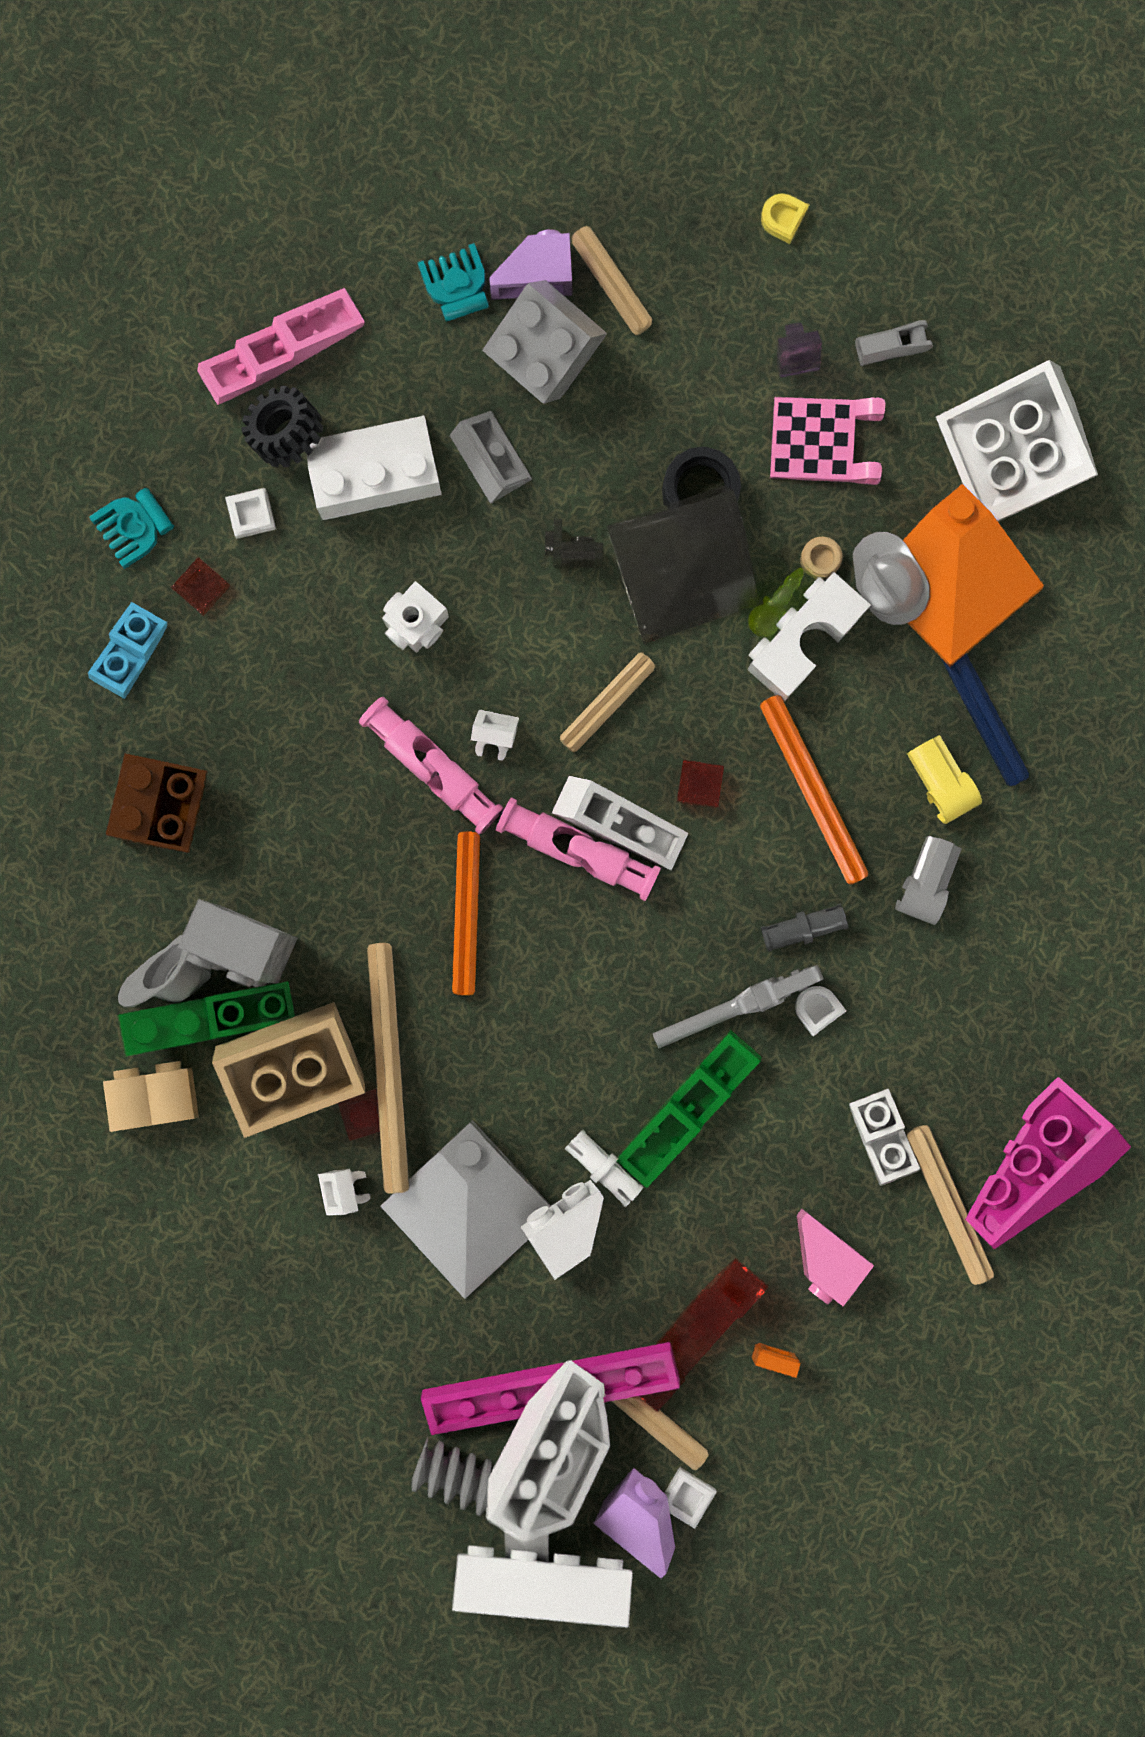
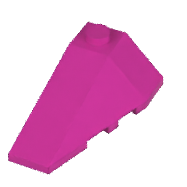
[965,1077,1131,1249]

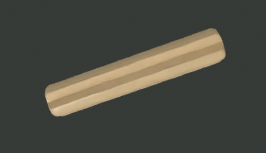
[572,226,652,335]
[560,653,655,752]
[612,1395,708,1470]

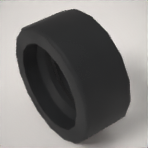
[662,447,741,530]

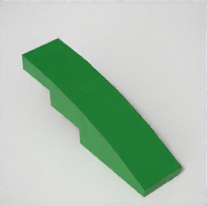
[617,1030,762,1188]

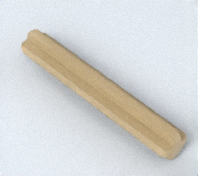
[906,1125,994,1285]

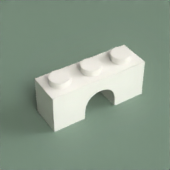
[748,572,871,702]

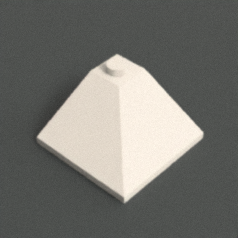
[936,360,1098,522]

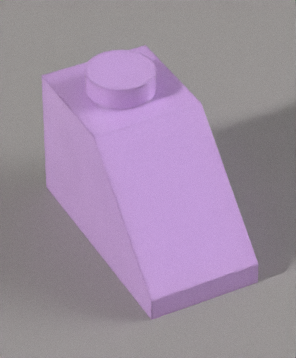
[490,230,572,299]
[594,1468,675,1578]

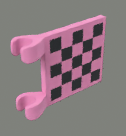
[770,397,885,485]

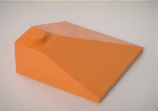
[903,484,1044,667]

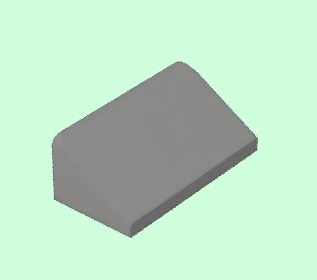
[450,411,532,503]

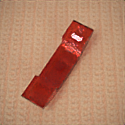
[639,1258,768,1412]

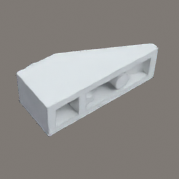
[552,776,689,870]

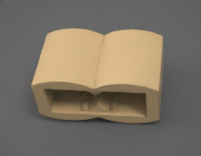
[103,1061,199,1132]

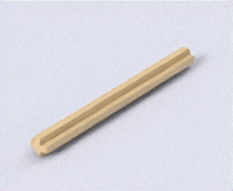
[367,943,409,1194]

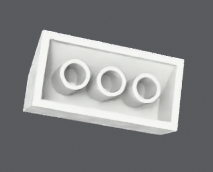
[452,1546,632,1627]

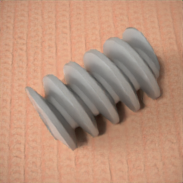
[412,1436,492,1516]

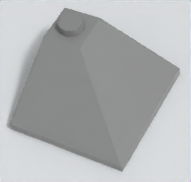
[380,1120,551,1299]

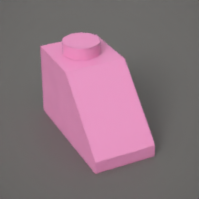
[797,1209,874,1306]

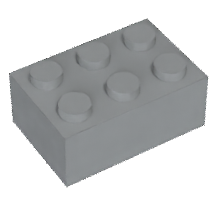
[177,899,297,987]

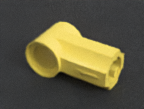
[907,735,982,824]

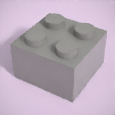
[482,280,607,404]

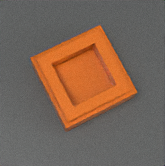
[752,1343,801,1378]

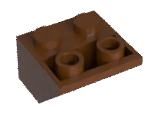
[106,753,208,853]

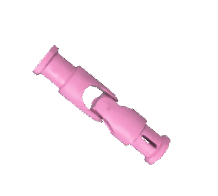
[358,697,504,835]
[496,797,661,901]

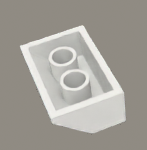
[307,415,442,520]

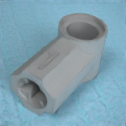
[895,836,962,925]

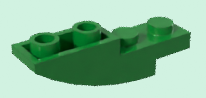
[118,981,295,1057]

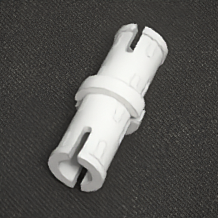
[565,1129,644,1207]

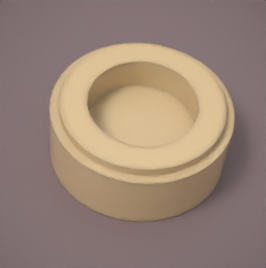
[800,537,843,579]

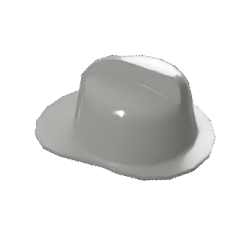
[853,532,930,625]
[118,935,211,1008]

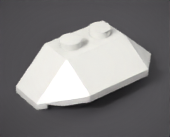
[487,1360,610,1542]

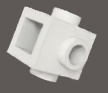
[382,581,449,653]

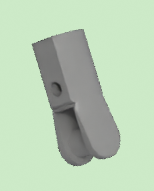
[855,320,933,366]

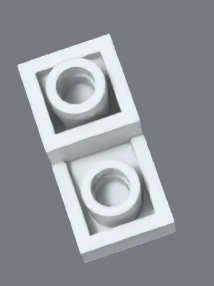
[849,1089,920,1186]

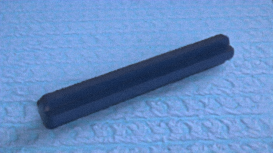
[940,654,1029,787]

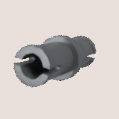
[761,903,848,952]

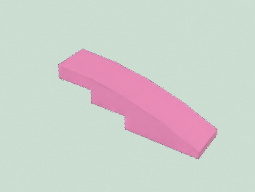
[197,288,365,405]

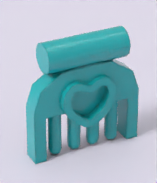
[417,243,489,322]
[89,488,174,569]

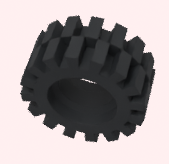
[242,386,323,468]

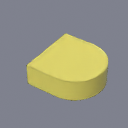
[761,194,809,244]

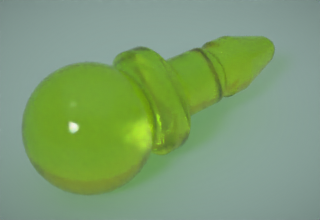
[748,568,804,637]

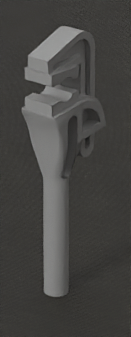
[652,964,824,1048]

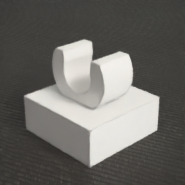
[471,710,519,760]
[318,1169,371,1215]

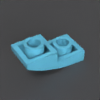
[88,602,167,699]

